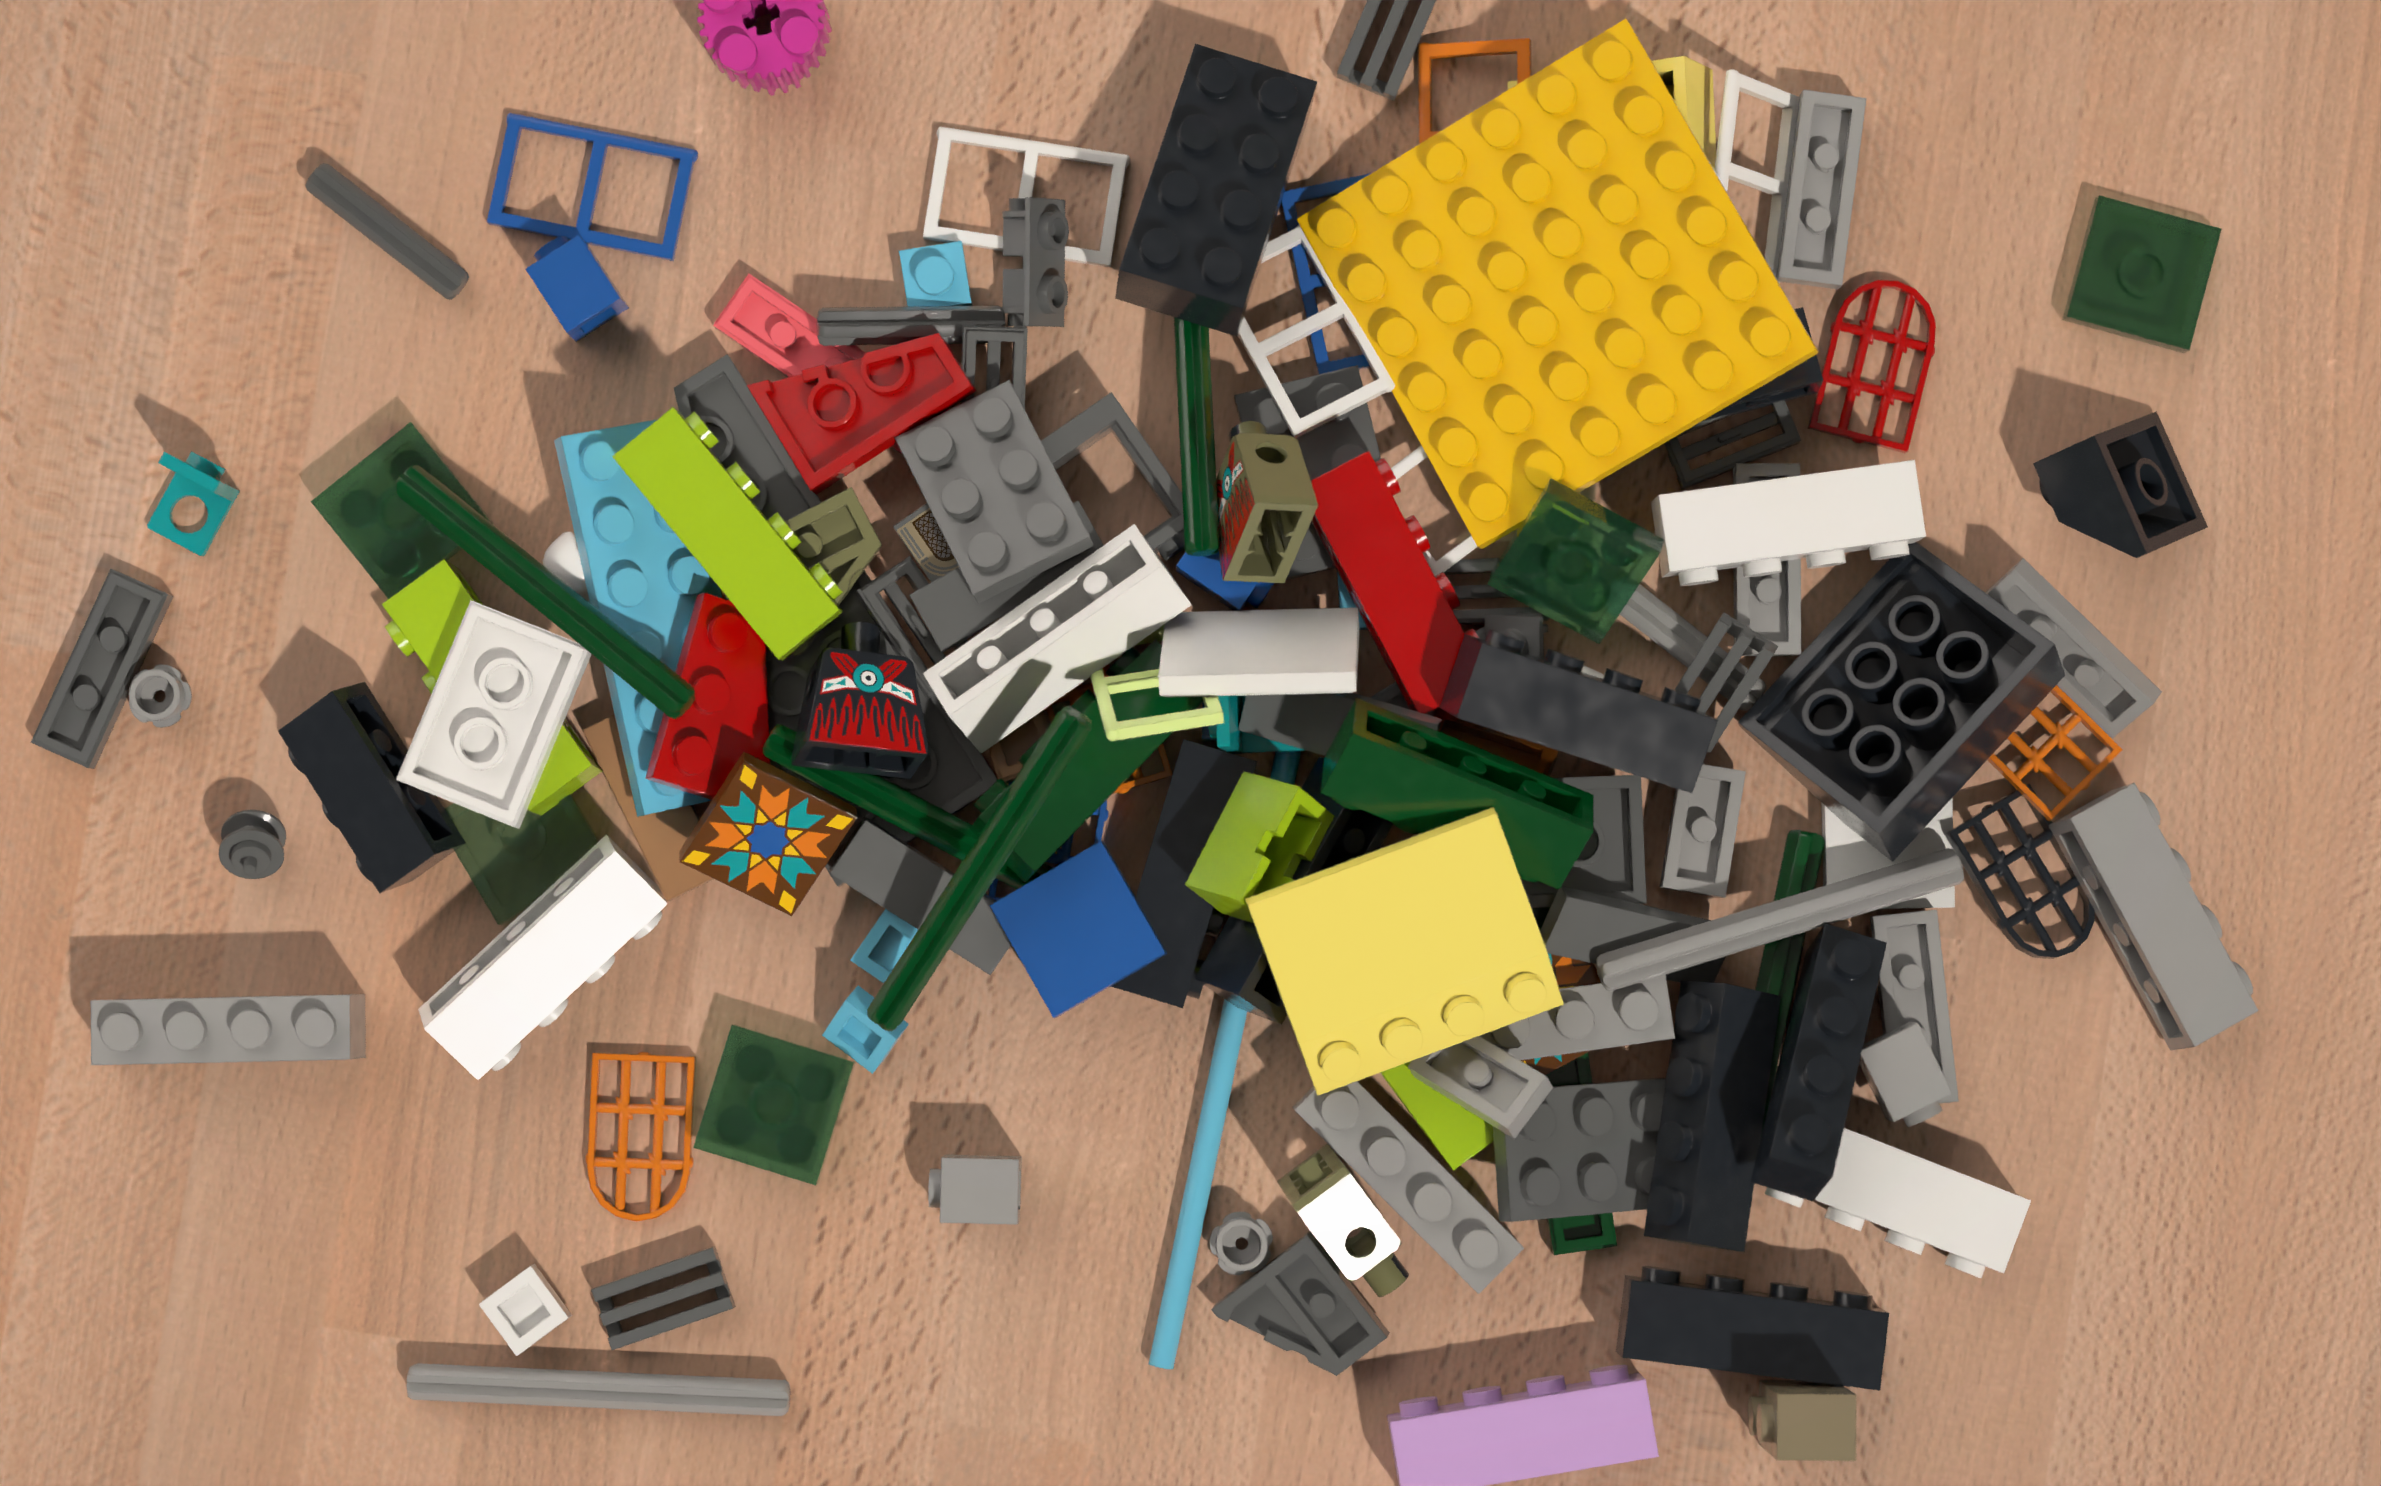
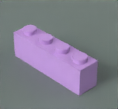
[1387,1365,1659,1486]

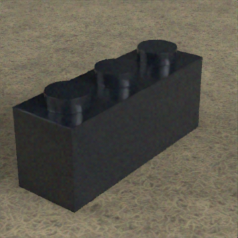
[278,682,466,894]

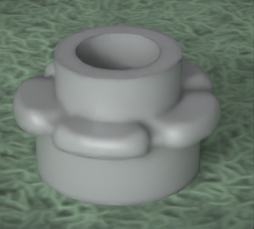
[129,664,192,728]
[1210,1212,1273,1275]

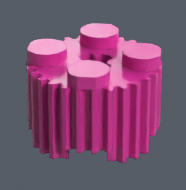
[697,0,832,95]

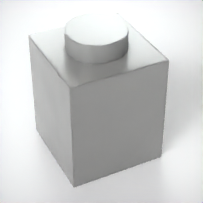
[1859,1022,1953,1127]
[928,1155,1022,1225]

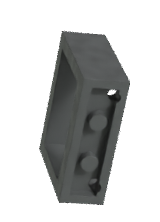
[1041,392,1185,561]

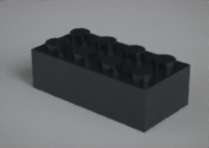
[1115,43,1317,337]

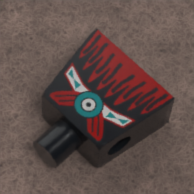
[791,622,928,779]

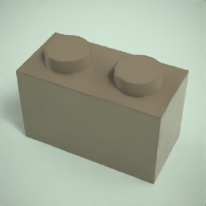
[1748,1380,1856,1461]

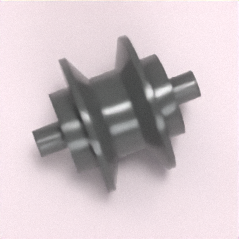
[219,810,286,879]

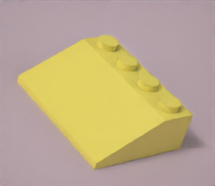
[1246,807,1564,1095]

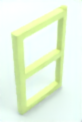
[1091,624,1224,741]

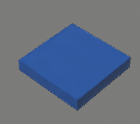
[990,841,1167,1018]

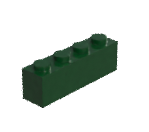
[970,639,1203,882]
[1321,698,1594,889]

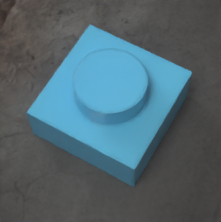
[899,241,973,307]
[850,909,918,983]
[822,985,909,1074]

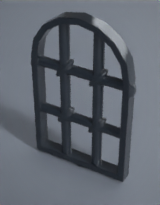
[1945,783,2095,959]

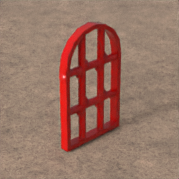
[1808,280,1936,453]

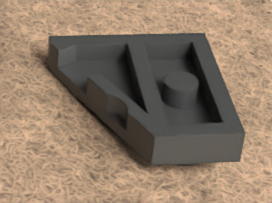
[1211,1231,1390,1376]

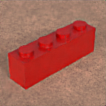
[1311,450,1479,714]

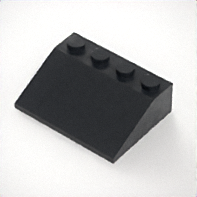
[1738,542,2065,862]

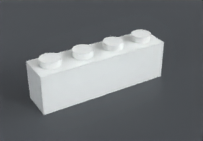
[1651,460,1926,586]
[923,524,1192,753]
[418,834,667,1080]
[1764,1128,2031,1278]

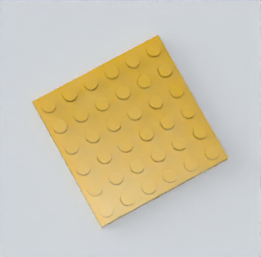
[1297,18,1819,549]

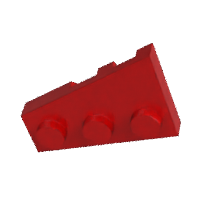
[747,333,977,495]
[645,593,770,800]

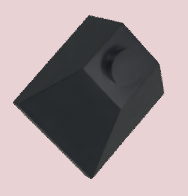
[2033,411,2208,558]

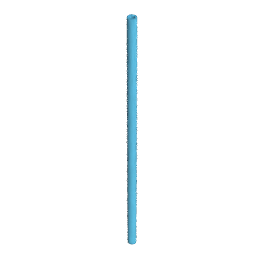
[1148,751,1301,1370]

